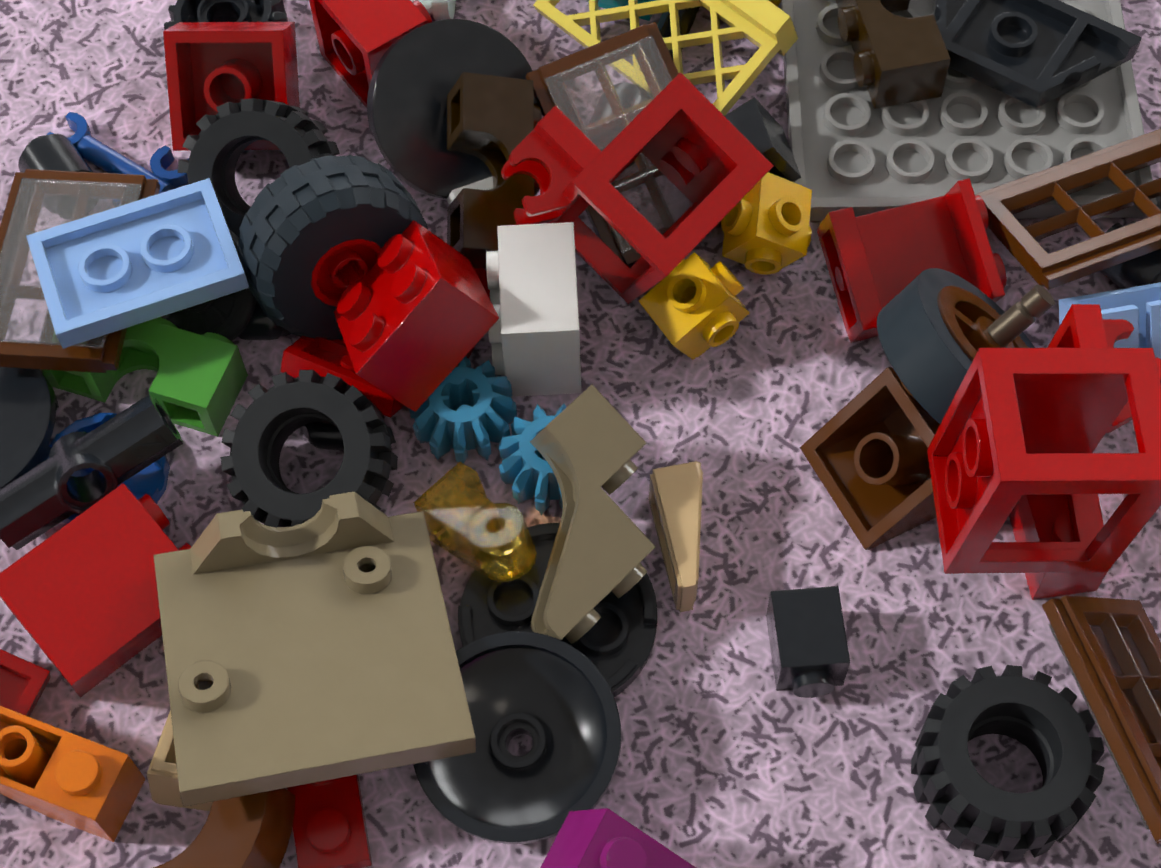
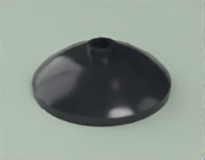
[413,631,622,844]

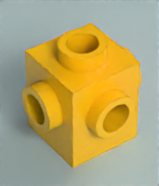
[721,172,812,275]
[638,252,750,360]

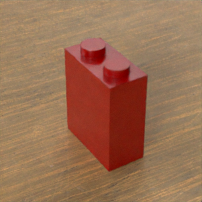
[0,483,191,698]

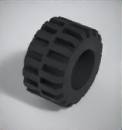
[177,98,340,237]
[220,370,398,528]
[911,665,1105,862]

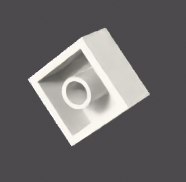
[486,222,581,397]

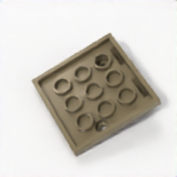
[154,492,476,807]

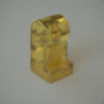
[413,462,537,582]

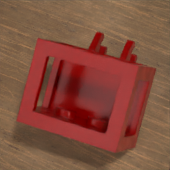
[501,72,773,304]
[927,304,1161,574]

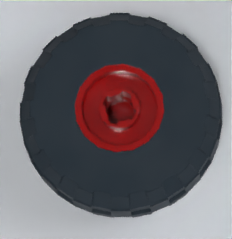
[237,155,428,340]

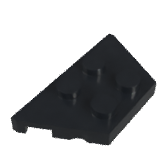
[933,0,1142,108]

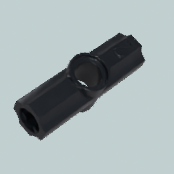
[0,395,184,550]

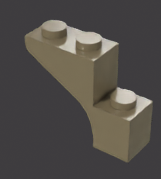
[530,384,656,644]

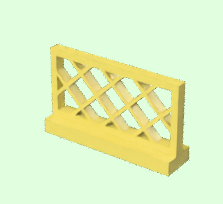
[533,0,798,116]

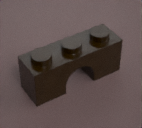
[835,0,951,109]
[447,72,542,269]

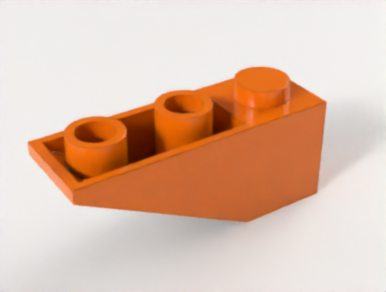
[0,706,146,842]

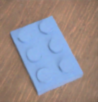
[26,178,249,349]

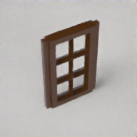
[975,129,1161,290]

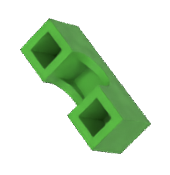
[41,317,248,437]

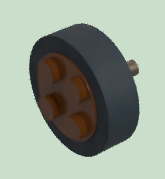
[877,268,1055,424]

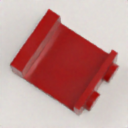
[816,178,1007,343]

